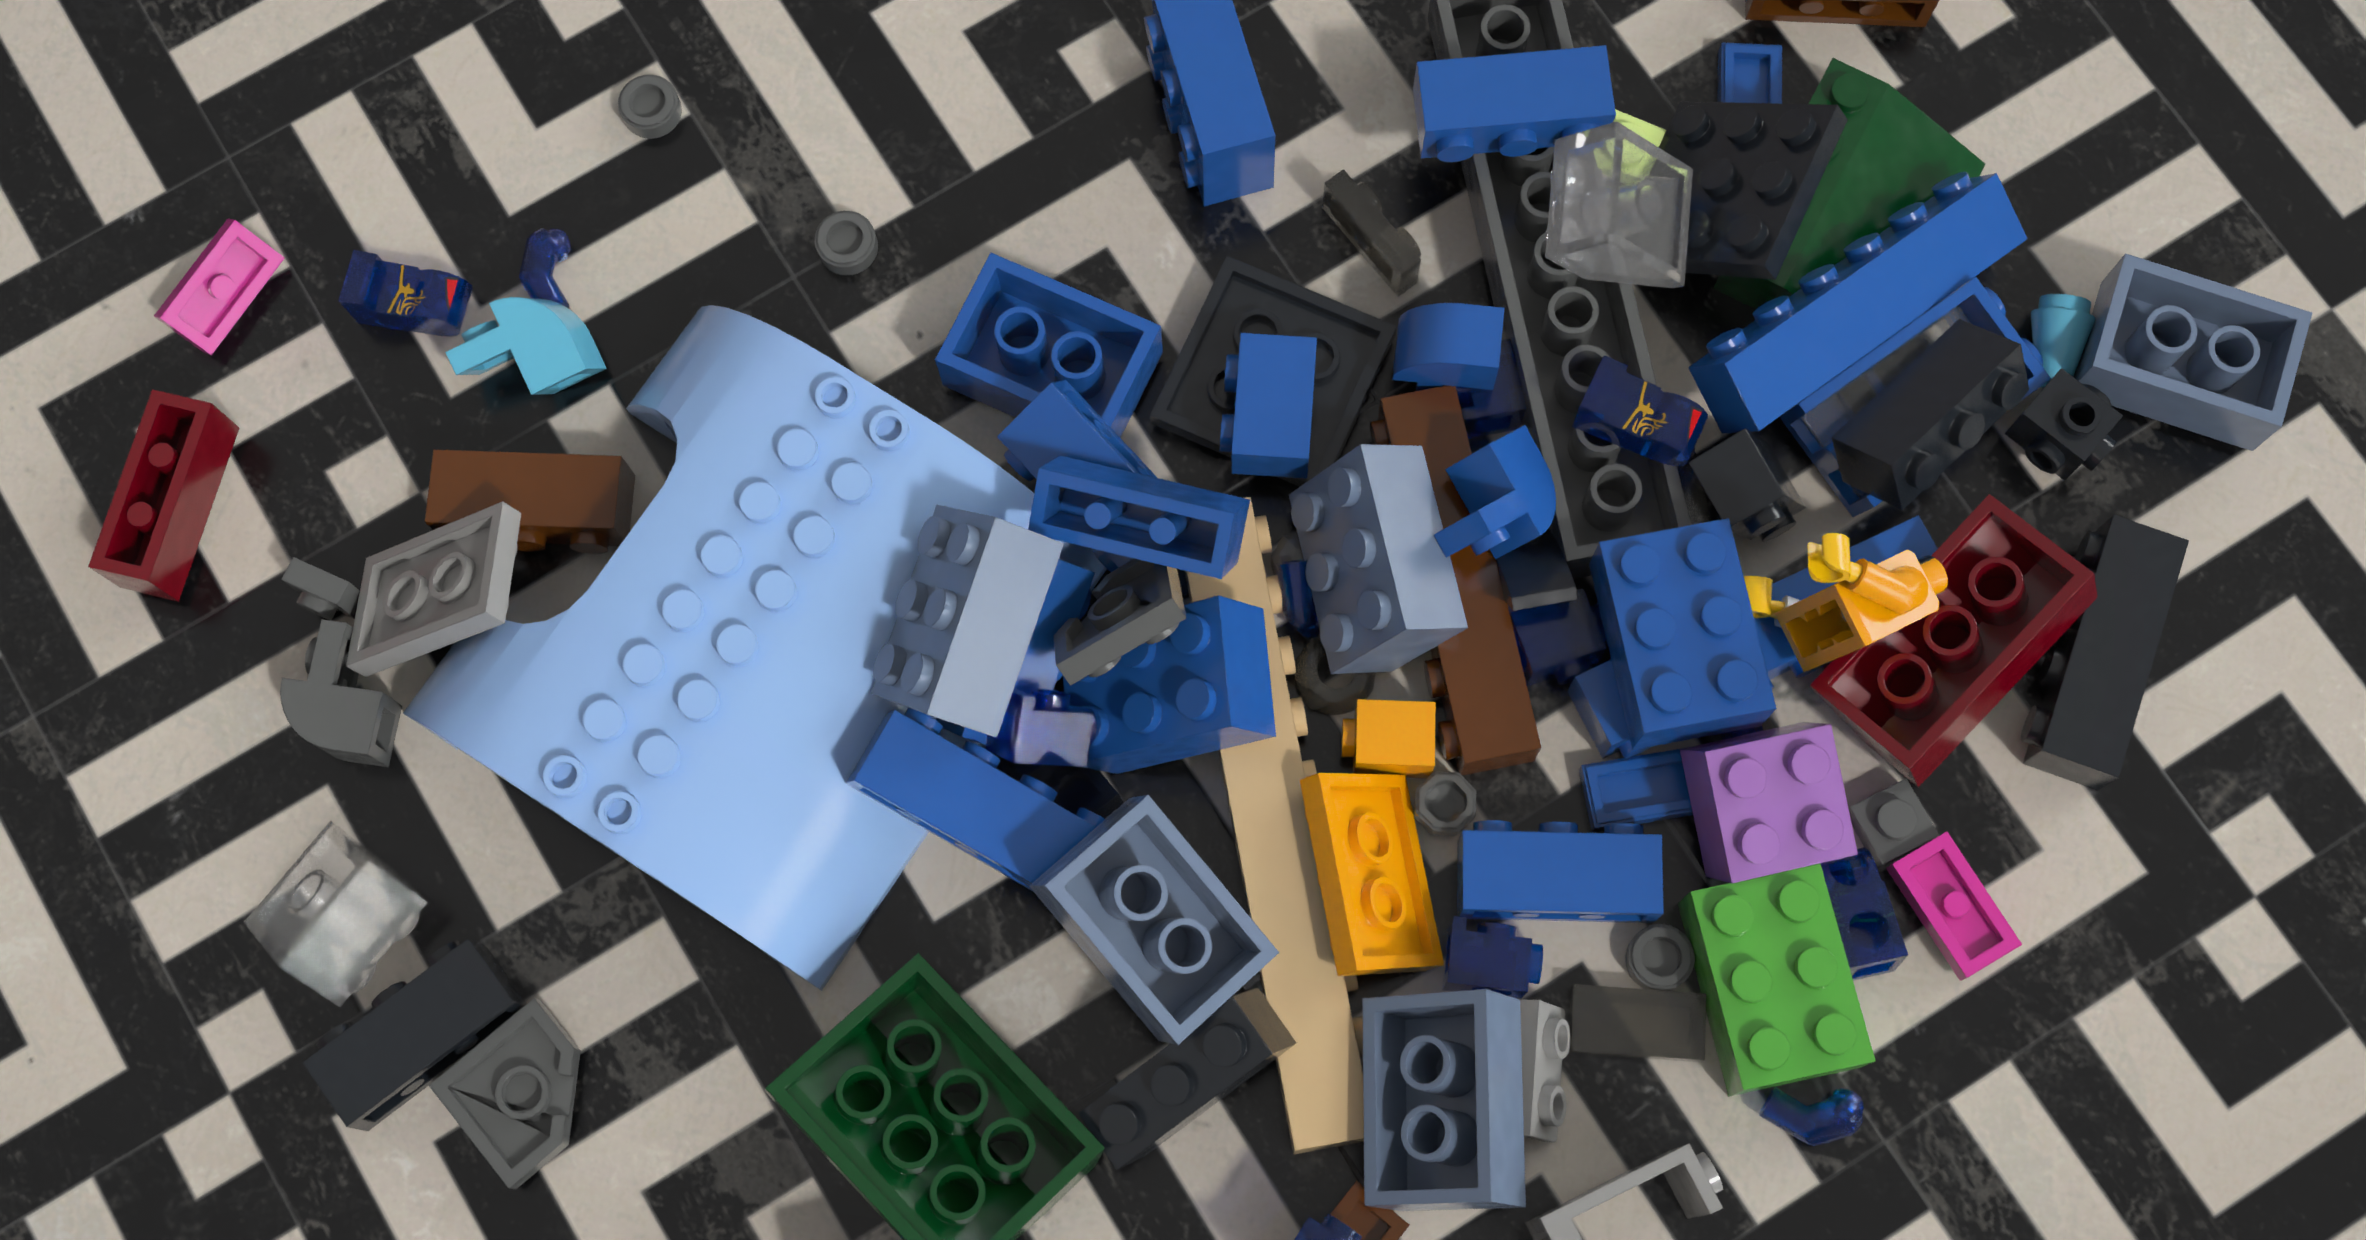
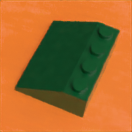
[1713,58,1986,370]
[765,953,1105,1240]

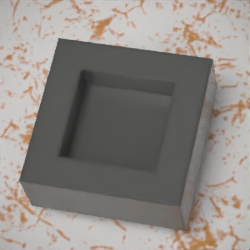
[281,557,360,620]
[1849,778,1940,869]

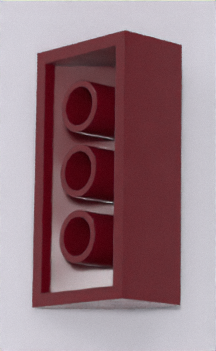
[1810,494,2098,787]

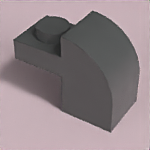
[280,619,402,767]

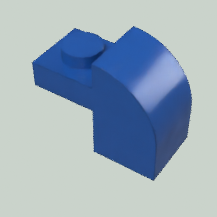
[1392,303,1505,391]
[1434,425,1556,559]

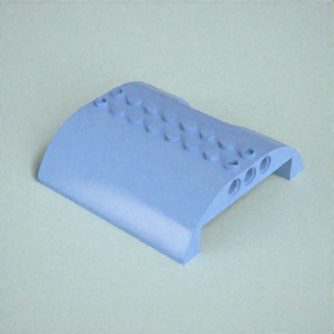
[403,305,1107,991]

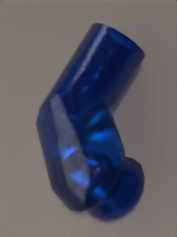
[1759,1087,1864,1146]

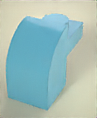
[445,297,607,395]

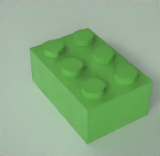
[1677,864,1876,1097]

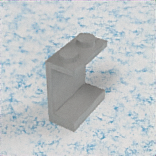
[1525,1144,1723,1240]

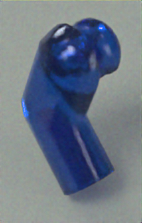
[519,228,571,309]
[1276,559,1320,642]

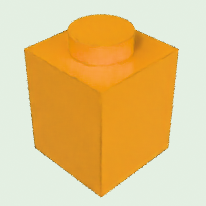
[1341,699,1436,779]

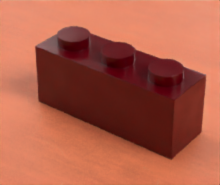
[88,389,240,601]

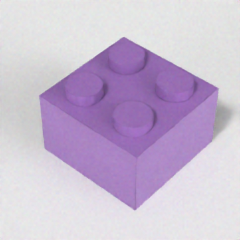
[1680,722,1858,883]

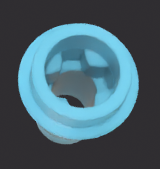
[2031,294,2096,388]

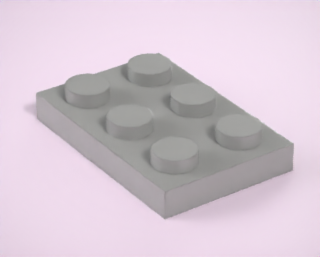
[346,501,522,677]

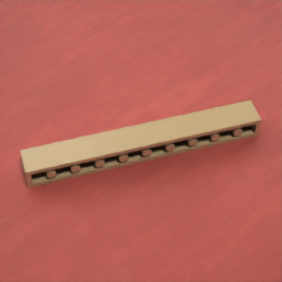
[1184,497,1364,1155]

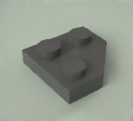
[1054,559,1186,686]
[429,998,581,1189]

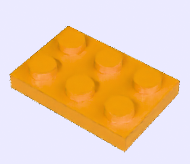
[1300,773,1444,976]

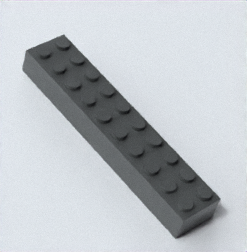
[1427,0,1691,579]

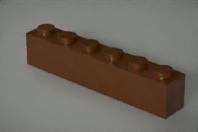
[1369,385,1541,776]

